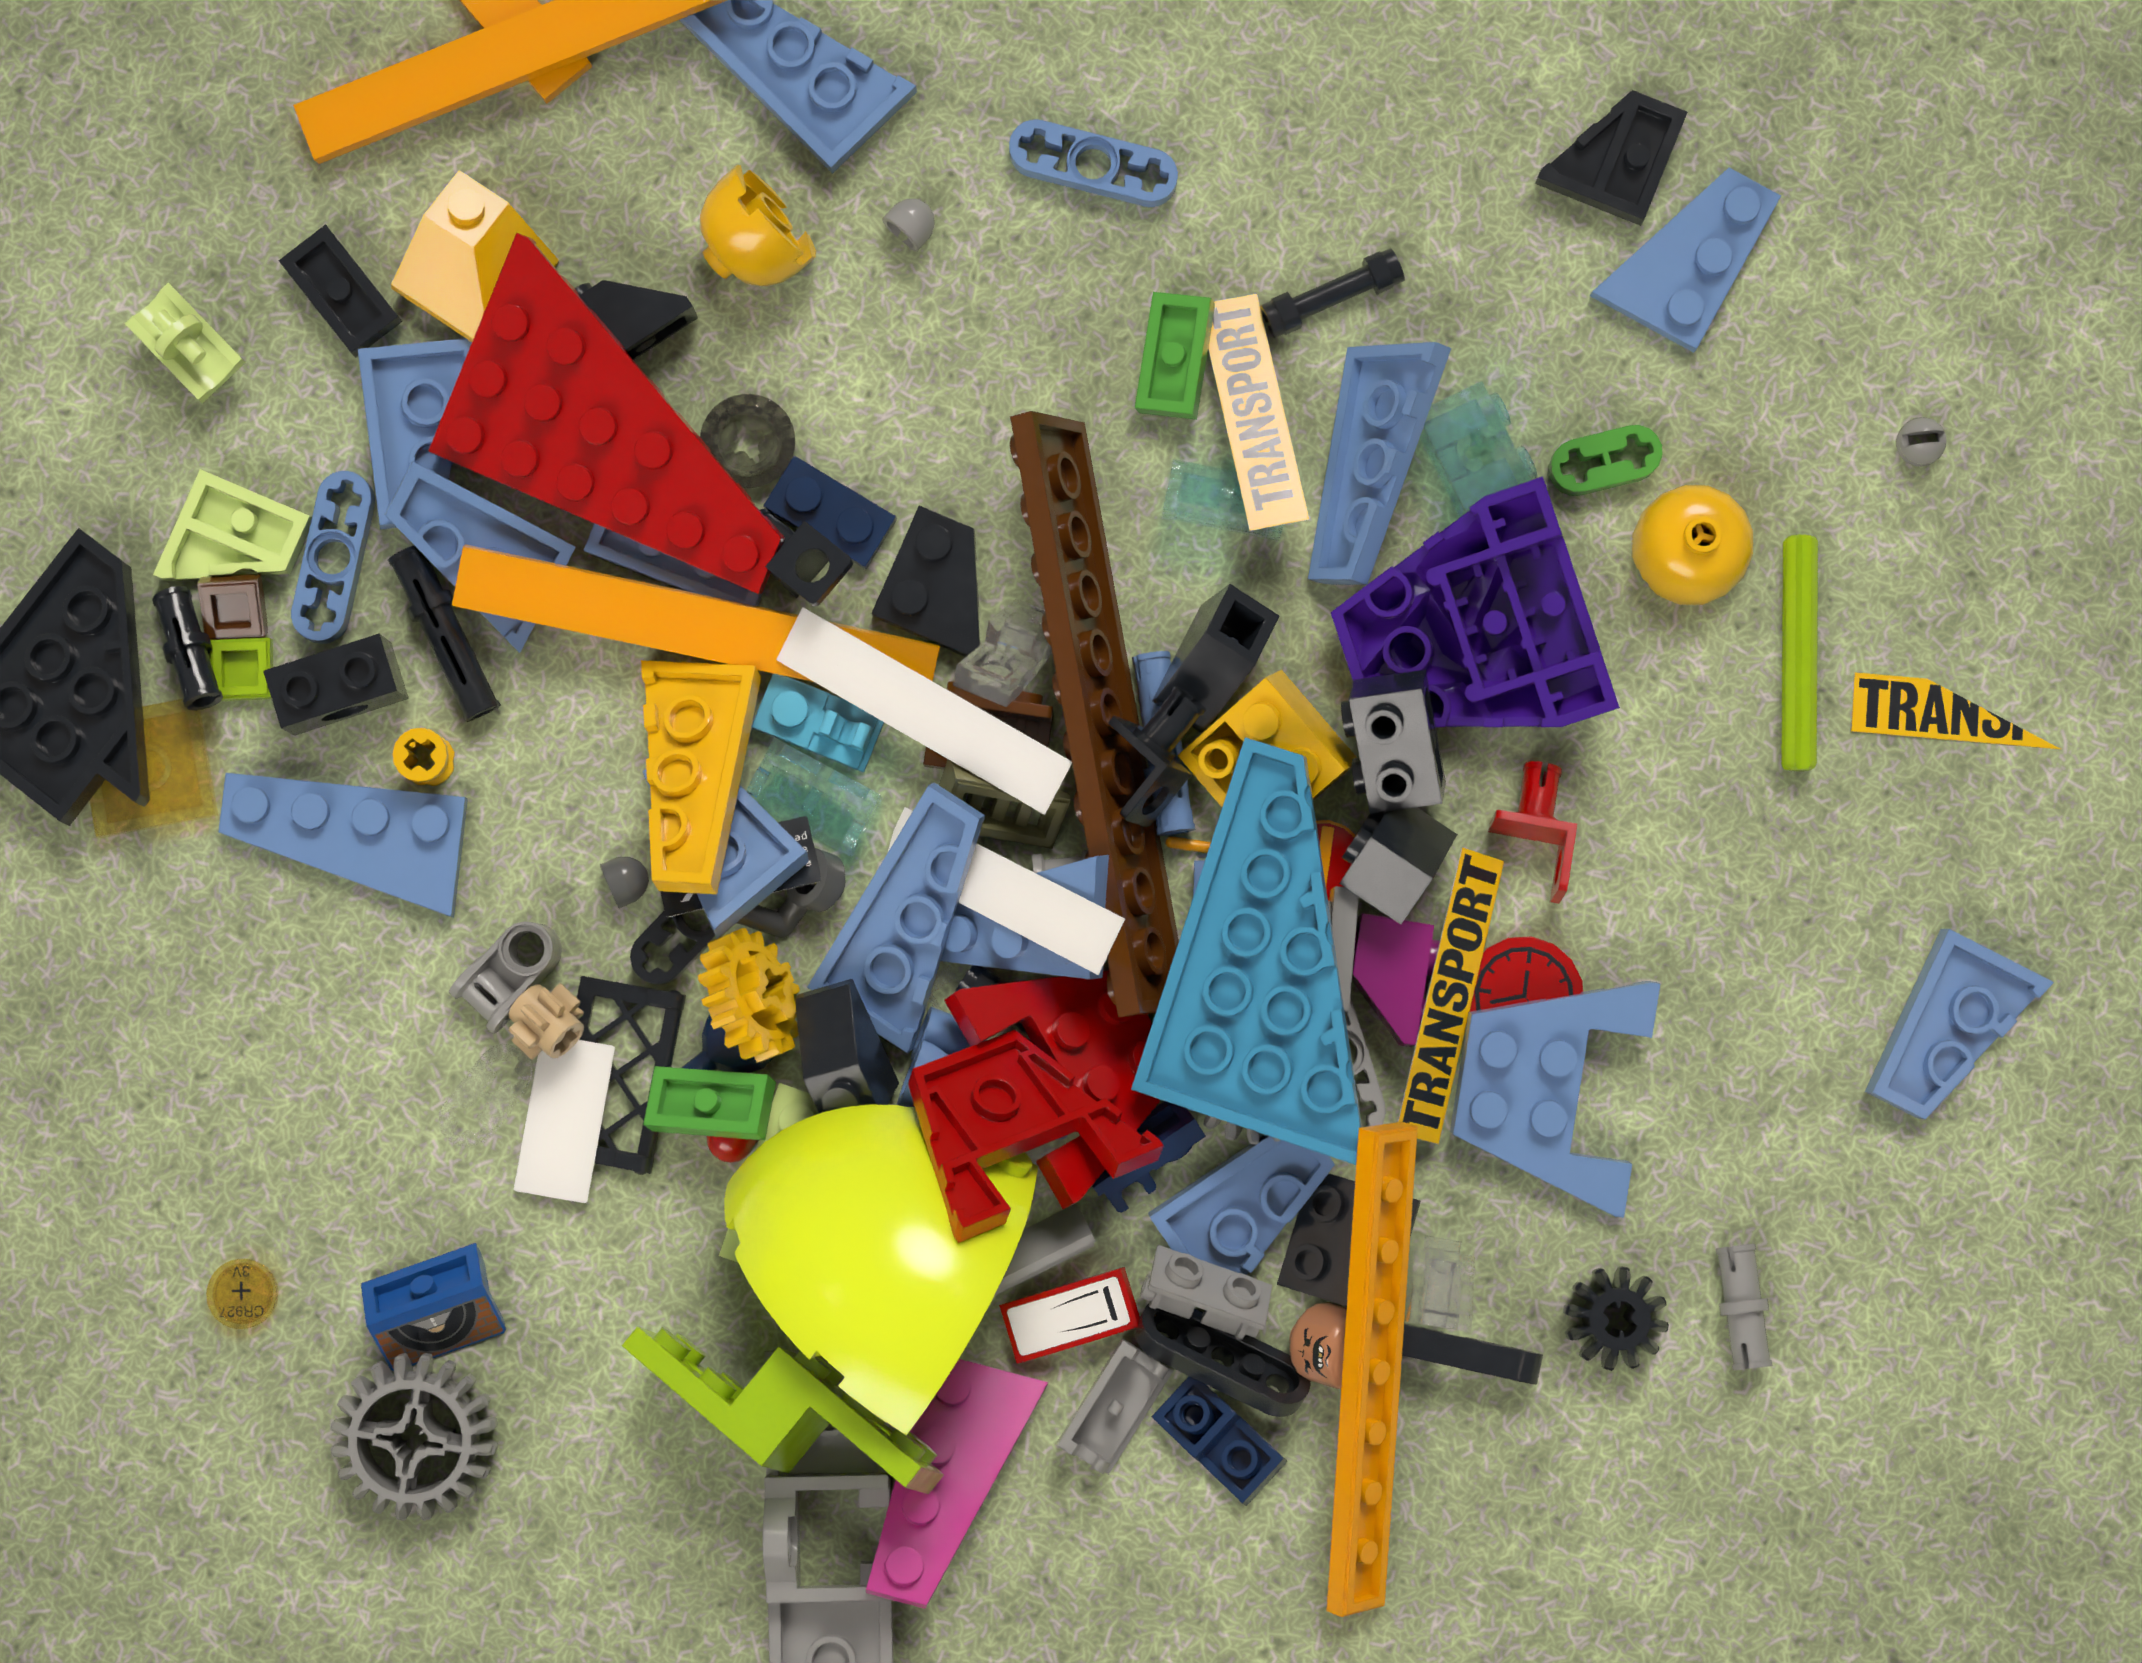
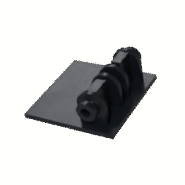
[1277,1173,1421,1307]

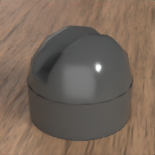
[600,856,649,909]

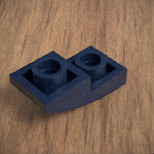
[1151,1376,1288,1506]

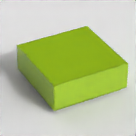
[210,638,273,701]

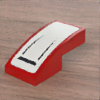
[999,1267,1140,1364]

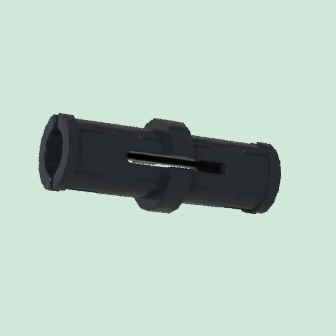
[152,586,223,711]

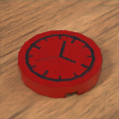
[1469,936,1583,1012]

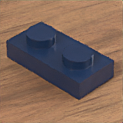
[763,455,897,569]

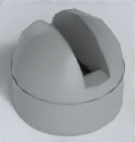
[882,199,935,251]
[1896,417,1946,467]

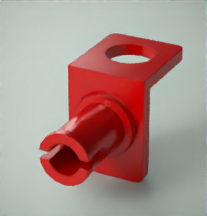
[1488,761,1577,904]

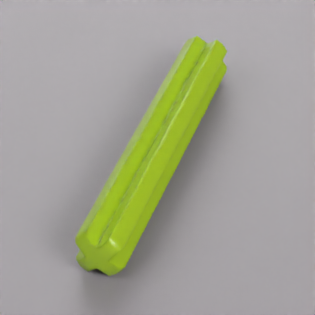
[1781,534,1818,772]

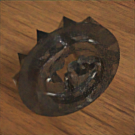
[700,394,796,491]

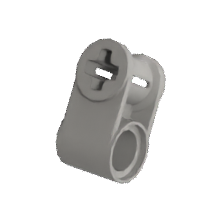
[449,921,562,1034]

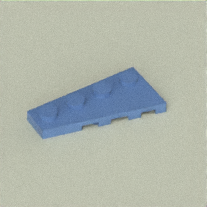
[679,0,917,174]
[218,773,468,918]
[807,783,985,1053]

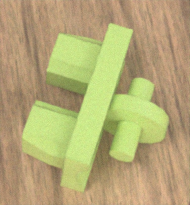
[124,283,246,403]

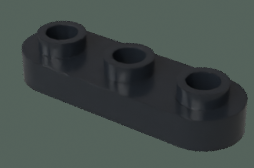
[1135,1304,1311,1417]

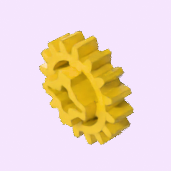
[698,928,800,1063]

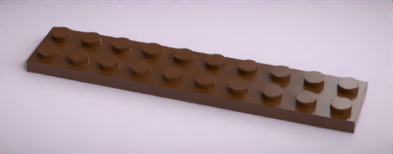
[1010,411,1179,1018]

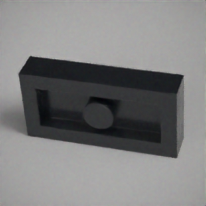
[278,224,403,358]

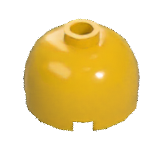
[700,165,816,286]
[1632,485,1753,605]

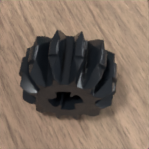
[1563,1266,1669,1371]

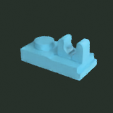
[751,674,884,772]

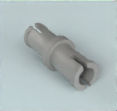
[1716,1244,1773,1370]

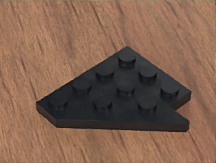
[0,528,150,826]

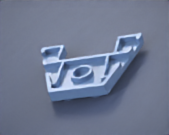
[1450,981,1661,1218]

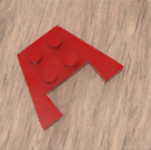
[944,970,1160,1209]
[908,1030,1164,1243]

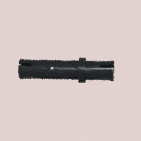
[388,545,501,722]

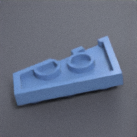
[1590,168,1781,353]
[1148,1134,1335,1275]

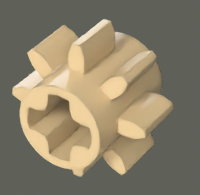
[508,983,584,1060]

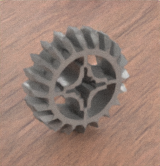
[330,1353,498,1521]

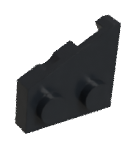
[1535,90,1688,226]
[871,505,982,662]

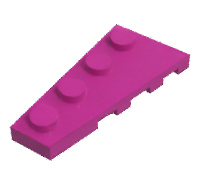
[866,1359,1048,1609]

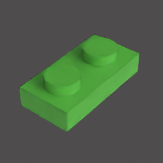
[1135,292,1215,420]
[643,1066,776,1141]

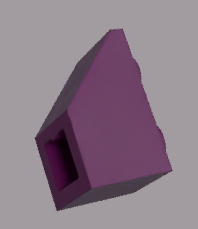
[1352,913,1440,1047]

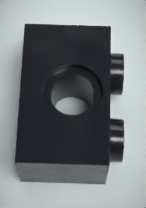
[263,633,409,736]

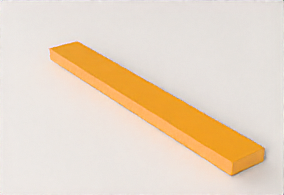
[293,0,727,164]
[452,544,940,682]
[1326,1122,1418,1617]

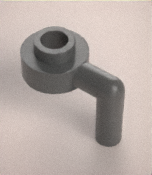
[737,848,846,938]

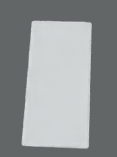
[514,1040,615,1203]

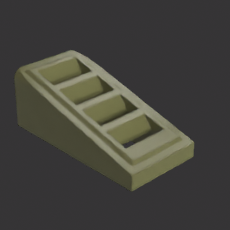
[939,759,1071,849]

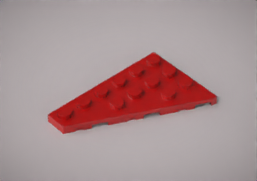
[428,232,785,594]

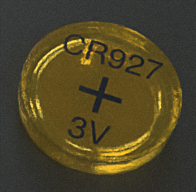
[206,1259,279,1329]

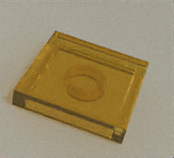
[90,698,219,838]

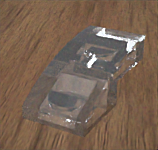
[953,599,1052,707]

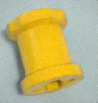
[392,727,455,786]

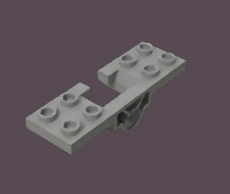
[763,1350,894,1663]

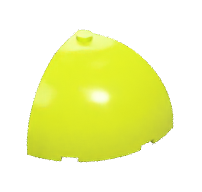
[724,1104,1038,1435]

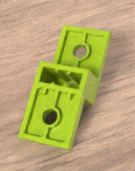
[622,1326,944,1494]

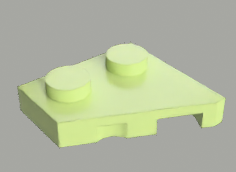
[153,469,312,581]

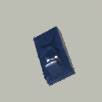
[1092,1101,1206,1213]

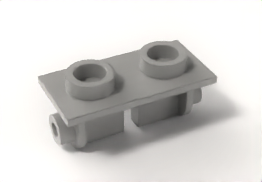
[1140,1245,1272,1339]

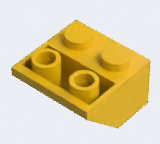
[1177,669,1357,807]

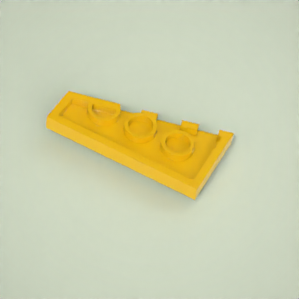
[641,660,761,895]

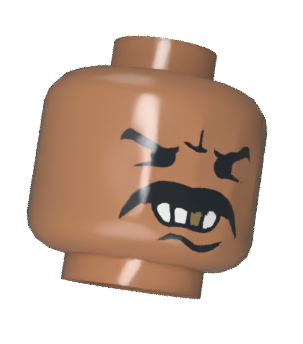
[1289,1303,1347,1389]

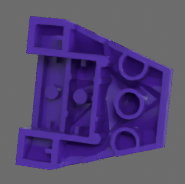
[1330,476,1620,727]

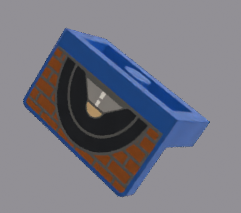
[361,1243,506,1371]

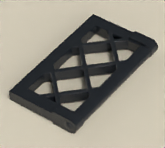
[577,976,686,1175]

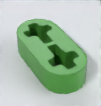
[1548,425,1663,496]

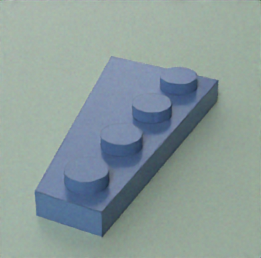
[1308,342,1451,585]

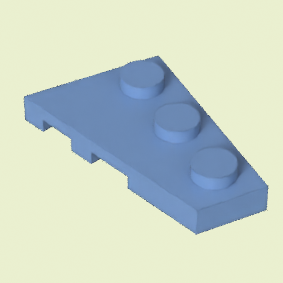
[358,338,472,530]
[384,461,576,653]
[643,769,809,939]
[941,855,1109,979]
[1865,929,2054,1119]

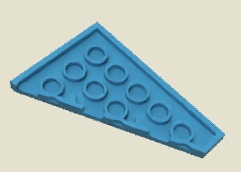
[1131,737,1362,1165]

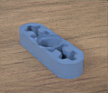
[1009,119,1178,207]
[291,471,375,644]

